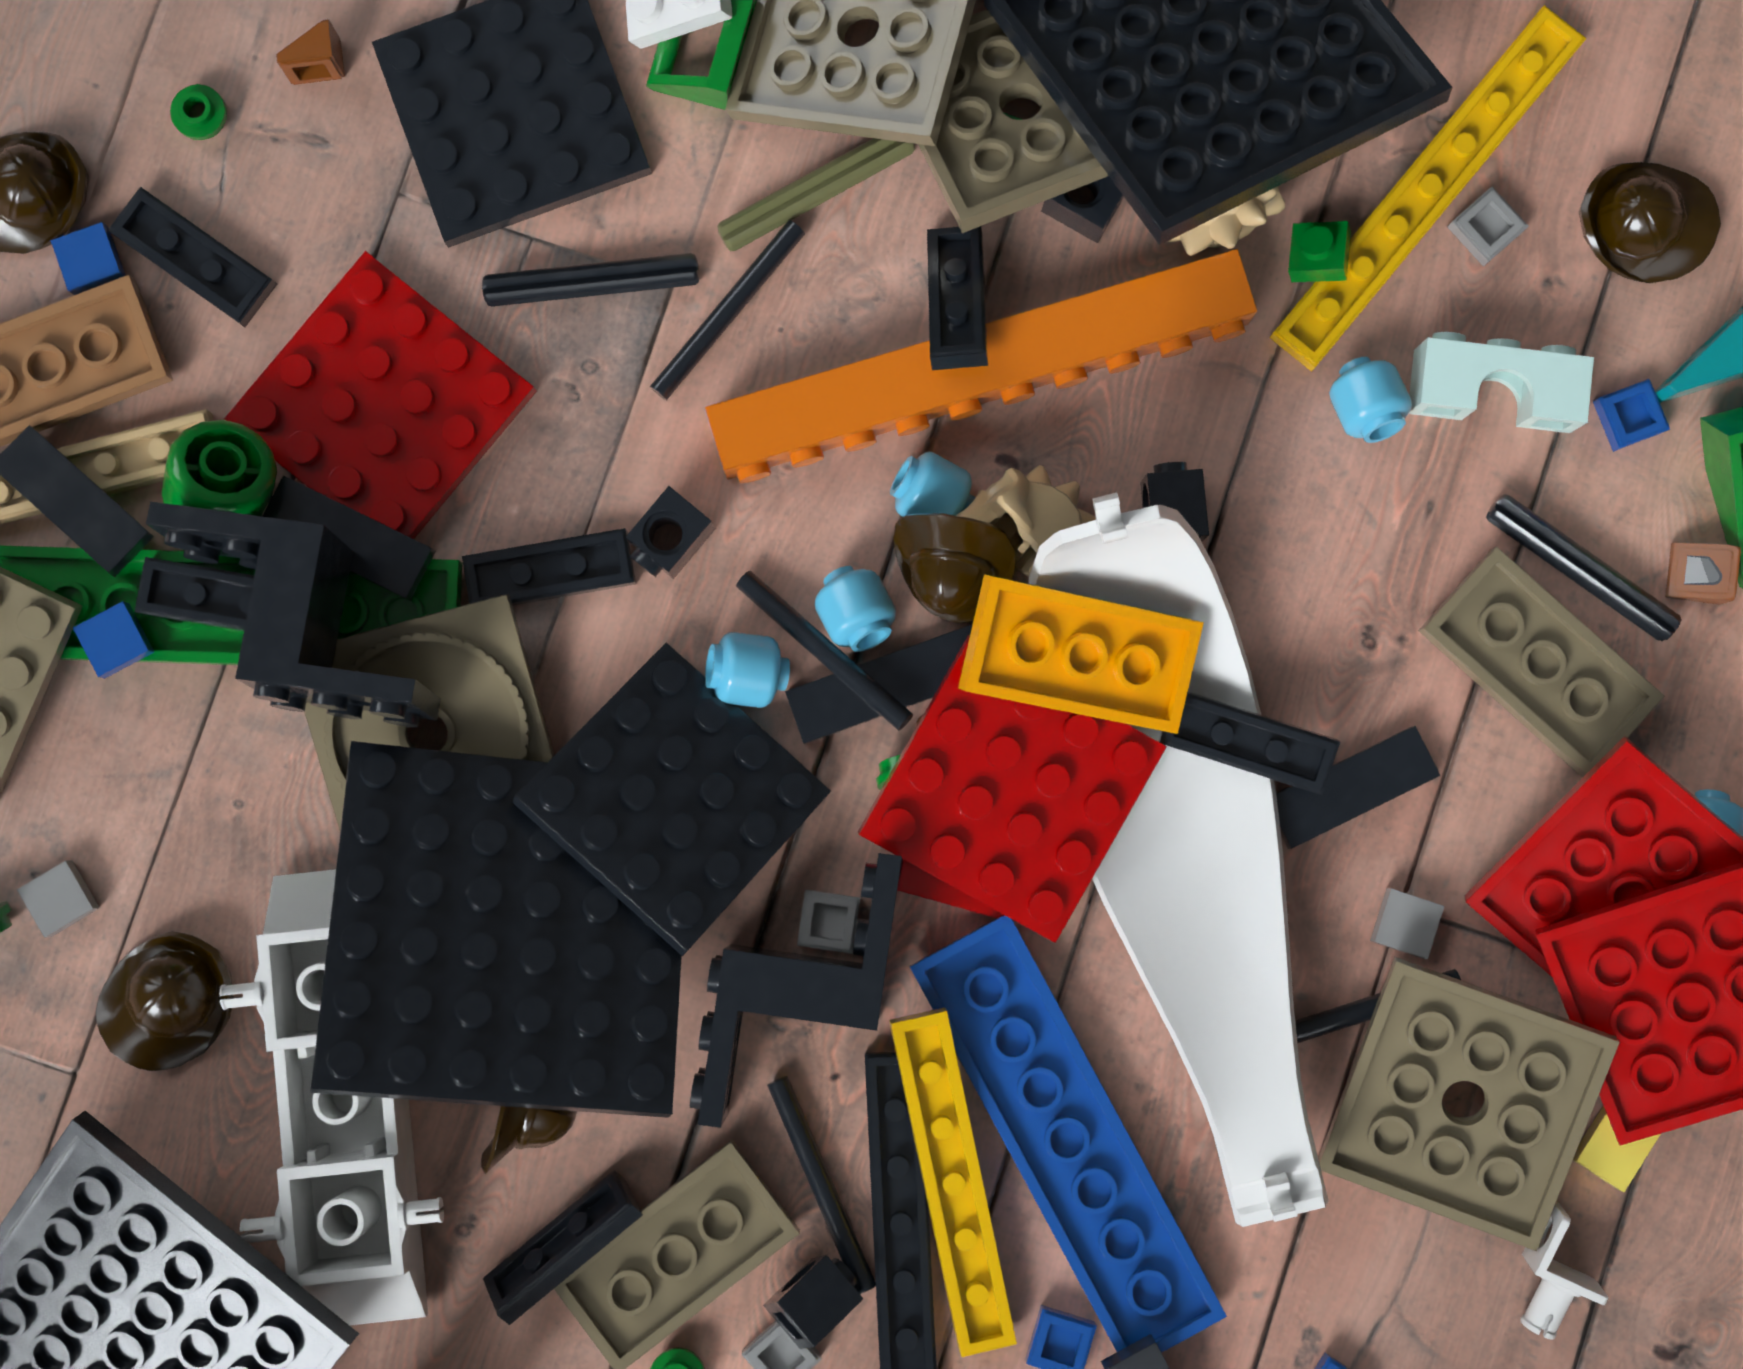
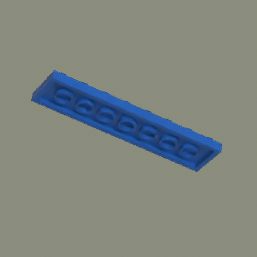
[910,915,1227,1353]

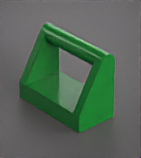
[646,0,757,110]

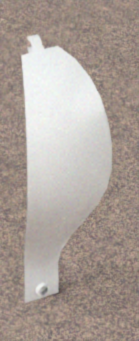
[1029,492,1329,1227]

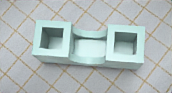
[1409,332,1594,433]

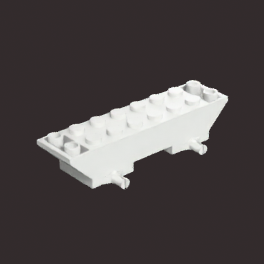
[219,869,444,1326]

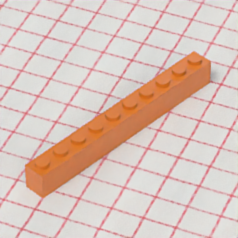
[705,249,1258,483]

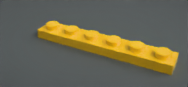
[889,1008,1017,1357]

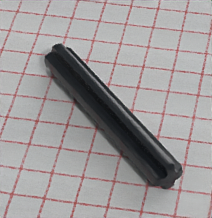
[482,253,699,307]
[1486,494,1682,641]

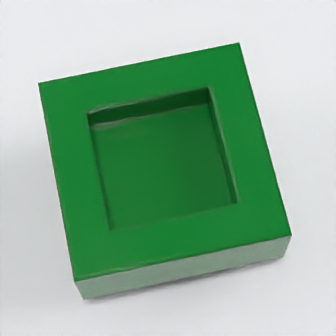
[1288,221,1351,283]

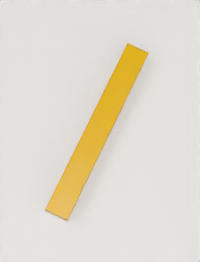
[1269,5,1587,372]

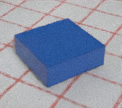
[50,222,126,295]
[1593,379,1670,452]
[73,601,154,679]
[1025,1305,1097,1369]

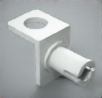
[1520,1202,1609,1340]

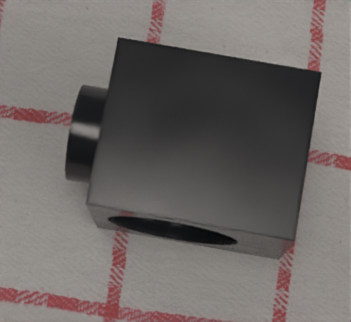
[1041,176,1124,243]
[1140,462,1209,542]
[626,486,715,579]
[763,1255,864,1349]

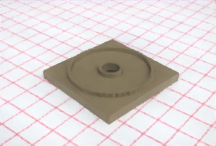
[725,0,976,146]
[918,10,1109,233]
[304,593,555,830]
[1318,956,1620,1251]

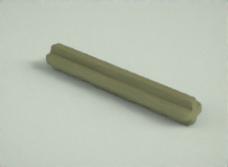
[717,138,915,251]

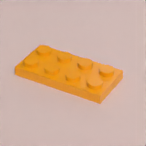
[958,574,1204,734]

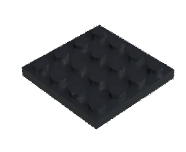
[372,0,652,248]
[512,642,831,956]

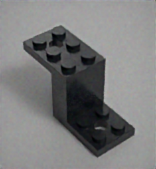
[146,501,441,727]
[690,853,902,1128]

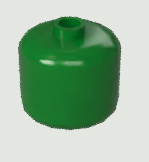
[162,420,278,516]

